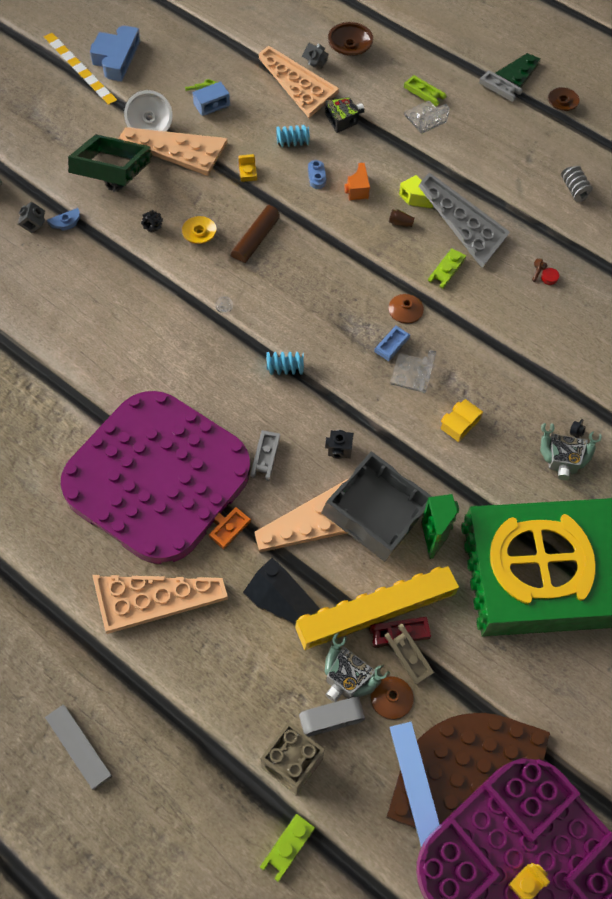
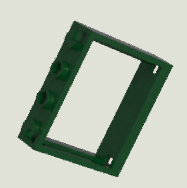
[68,134,152,186]

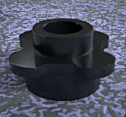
[570,419,586,438]

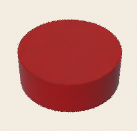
[541,268,559,285]

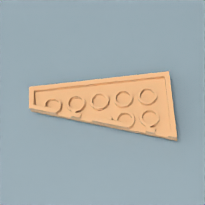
[259,46,339,118]
[118,127,227,176]
[255,479,348,553]
[92,575,228,634]

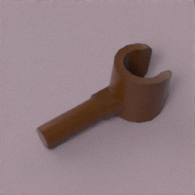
[532,258,548,282]

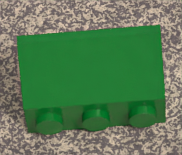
[421,494,459,559]

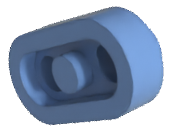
[308,160,326,189]

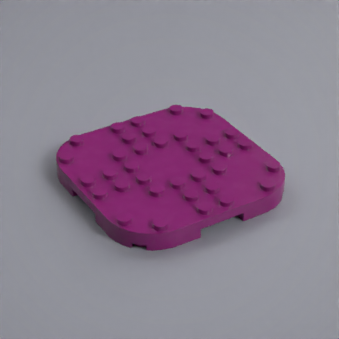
[61,391,250,564]
[416,758,612,899]

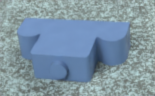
[90,26,140,82]

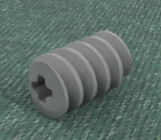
[561,166,593,202]

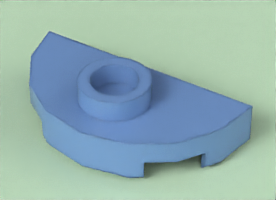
[47,208,81,231]

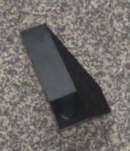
[243,558,320,626]

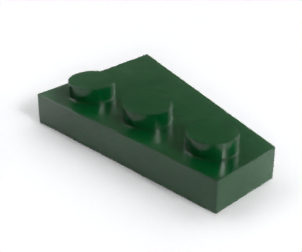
[495,53,540,88]

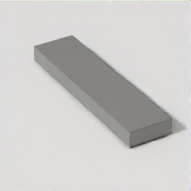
[45,704,112,791]

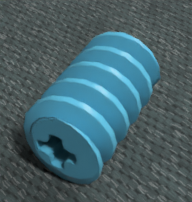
[276,125,310,147]
[267,352,304,375]

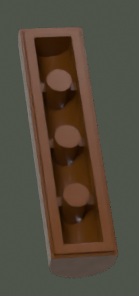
[231,205,280,263]

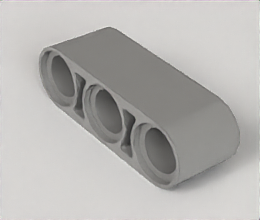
[299,697,365,737]

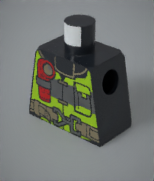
[325,97,364,133]

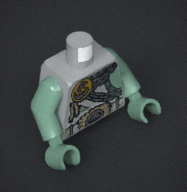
[540,423,602,480]
[324,633,390,702]

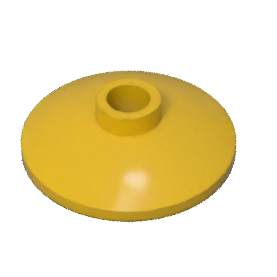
[182,216,216,244]

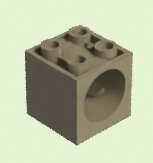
[260,722,325,796]

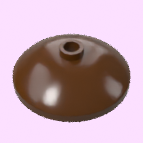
[328,22,373,56]

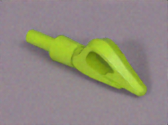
[185,79,218,91]

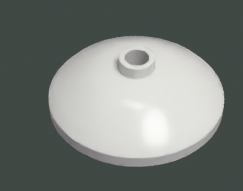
[124,90,173,132]

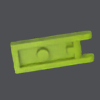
[404,75,447,106]
[428,248,466,289]
[260,814,315,882]

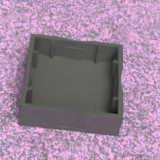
[321,451,432,562]

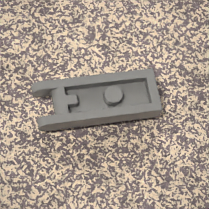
[479,70,523,101]
[250,430,280,481]

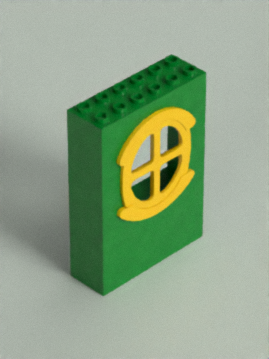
[461,498,612,637]

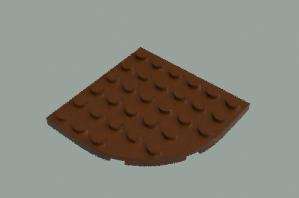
[386,713,550,829]

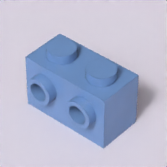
[193,81,230,116]

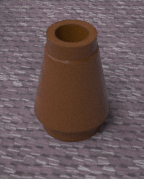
[389,209,415,227]

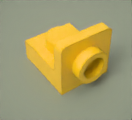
[238,154,257,182]
[508,863,550,899]

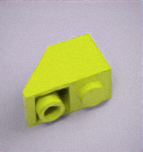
[399,175,434,209]

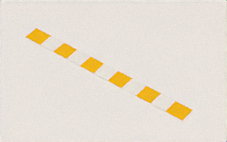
[44,33,117,105]

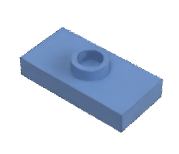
[374,326,410,361]

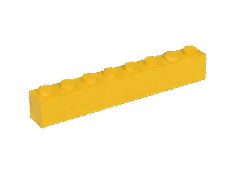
[295,566,459,650]

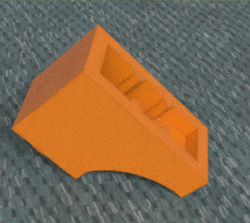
[344,163,370,200]

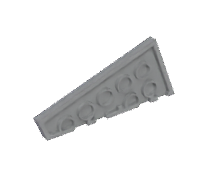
[418,172,510,268]

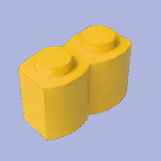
[441,399,483,442]

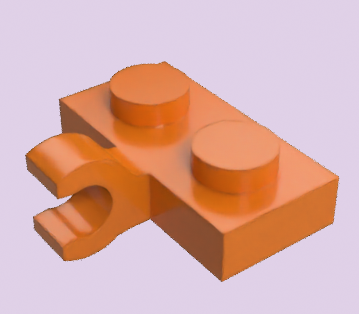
[209,507,251,549]

